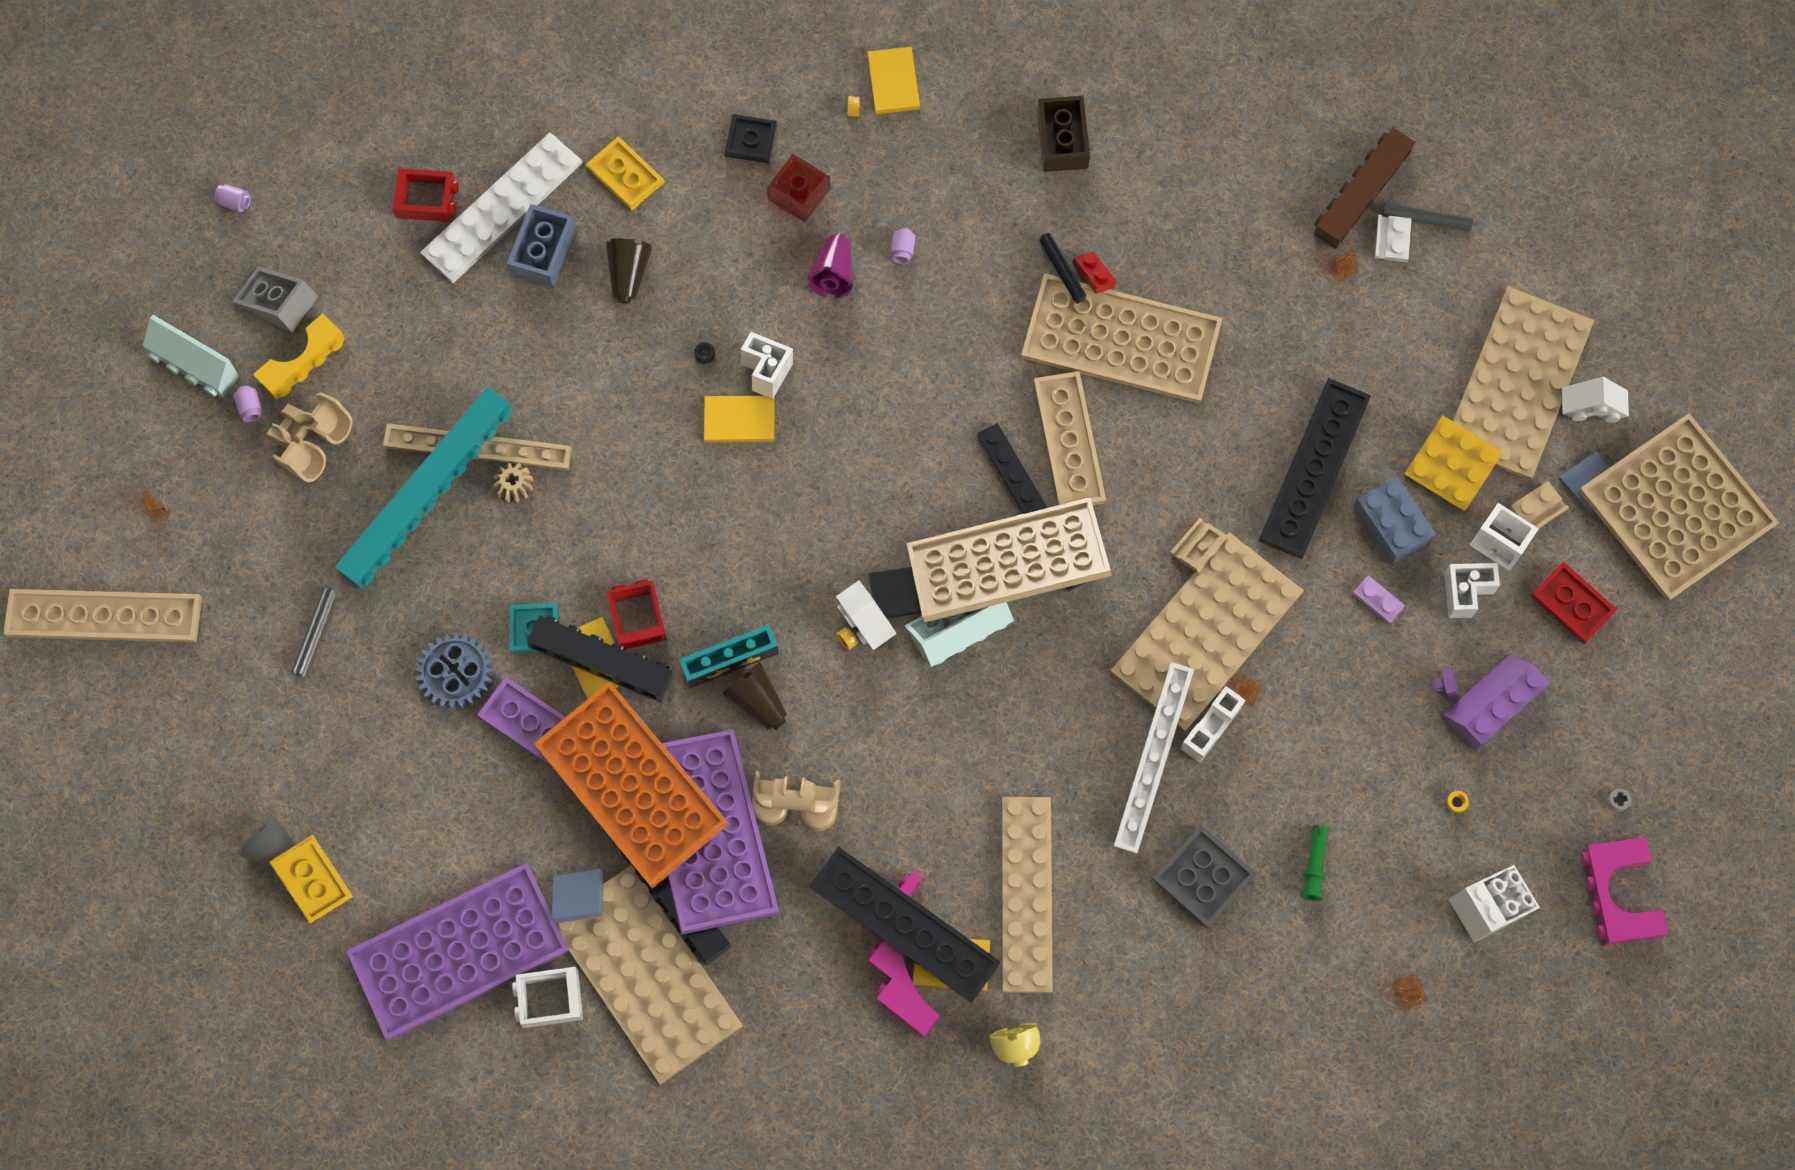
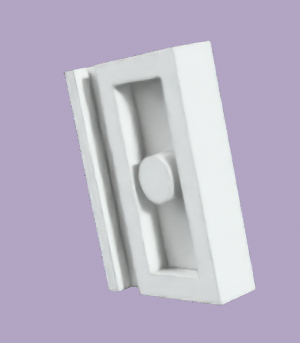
[1374,215,1411,262]

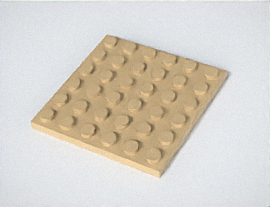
[1578,413,1779,602]

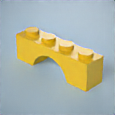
[253,313,345,400]

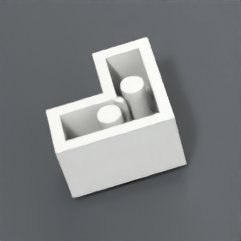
[741,332,793,399]
[1562,377,1629,423]
[1444,563,1500,618]
[836,580,897,650]

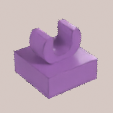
[1432,668,1459,698]

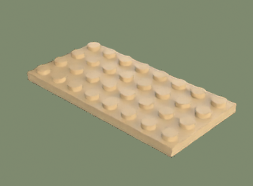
[1021,273,1222,404]
[1453,286,1594,481]
[907,498,1112,622]
[1110,532,1304,733]
[556,865,743,1085]

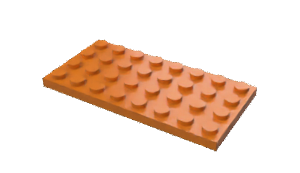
[534,681,729,888]

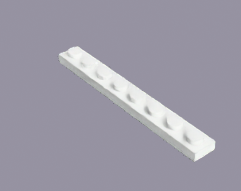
[1114,662,1194,854]

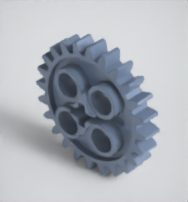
[415,632,495,710]

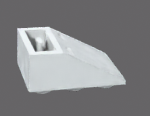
[1448,865,1540,943]

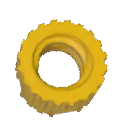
[848,96,860,117]
[836,627,858,651]
[1446,791,1469,814]

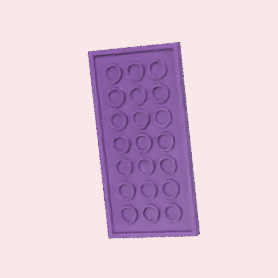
[662,729,779,935]
[346,863,569,1041]

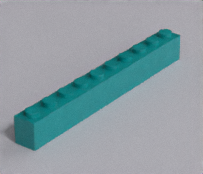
[335,386,513,588]

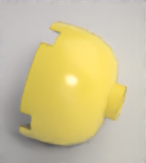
[989,1023,1041,1067]

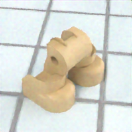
[266,392,352,482]
[752,771,841,831]

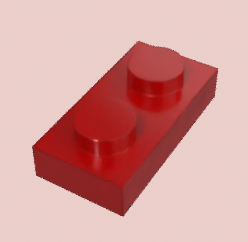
[1073,251,1117,294]

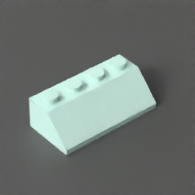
[143,315,240,398]
[904,602,1014,667]

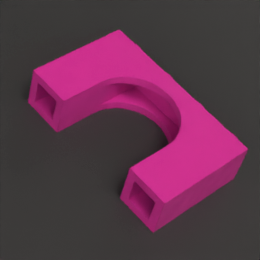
[1580,837,1668,946]

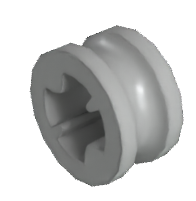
[1607,788,1631,812]

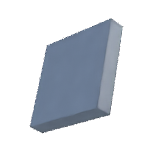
[1559,451,1610,514]
[552,869,603,923]

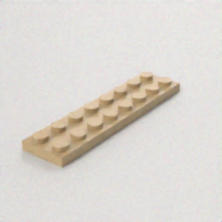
[3,589,202,643]
[1002,797,1053,993]

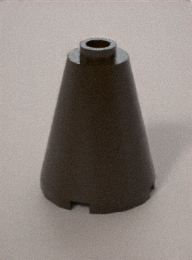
[606,238,652,304]
[723,662,787,730]

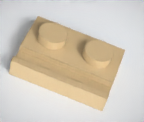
[1509,481,1569,529]
[1170,518,1227,573]

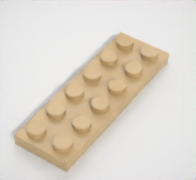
[1033,371,1106,505]

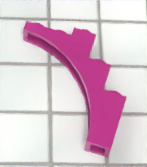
[861,871,939,1039]

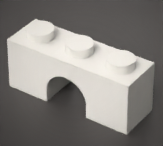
[1181,686,1245,763]

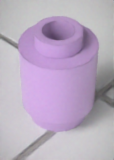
[214,184,251,212]
[890,228,916,264]
[233,386,262,422]

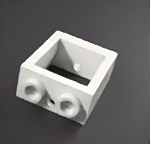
[1470,503,1538,571]
[512,967,583,1028]

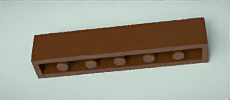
[1314,127,1415,249]

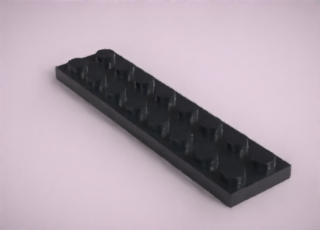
[1259,378,1371,559]
[809,846,1001,1004]

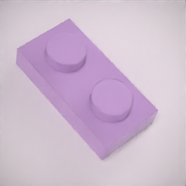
[1352,575,1405,624]

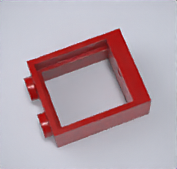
[392,168,459,222]
[606,579,667,650]

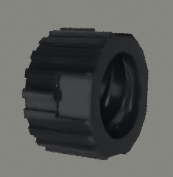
[694,342,715,364]

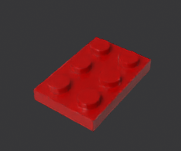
[1530,561,1618,644]

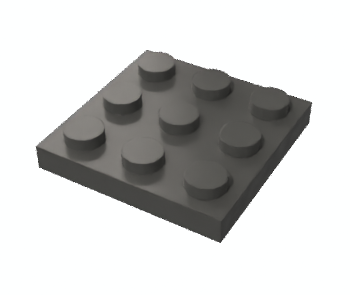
[1152,825,1257,929]

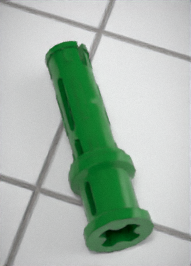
[1300,825,1329,901]

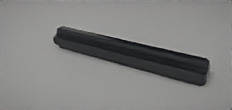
[1040,233,1087,304]

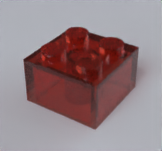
[767,153,831,222]

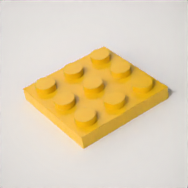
[1404,415,1503,512]

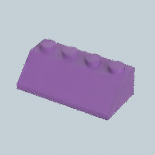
[1442,654,1550,750]

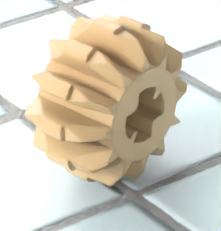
[493,463,534,503]

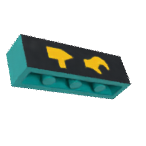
[679,625,779,689]

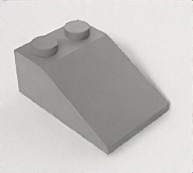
[232,266,318,332]

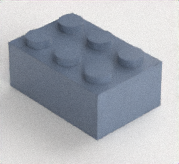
[507,204,576,288]
[1353,476,1436,565]

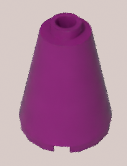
[807,233,853,298]

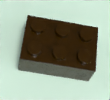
[1037,95,1090,172]

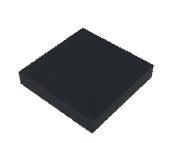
[724,114,777,163]
[869,567,922,619]

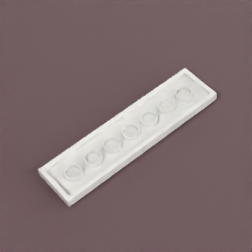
[420,133,582,283]

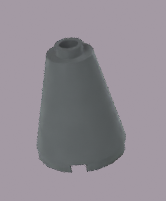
[239,815,297,871]

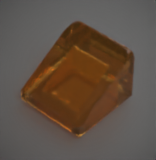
[1331,250,1358,281]
[142,490,170,519]
[1233,675,1261,708]
[1392,974,1427,1010]

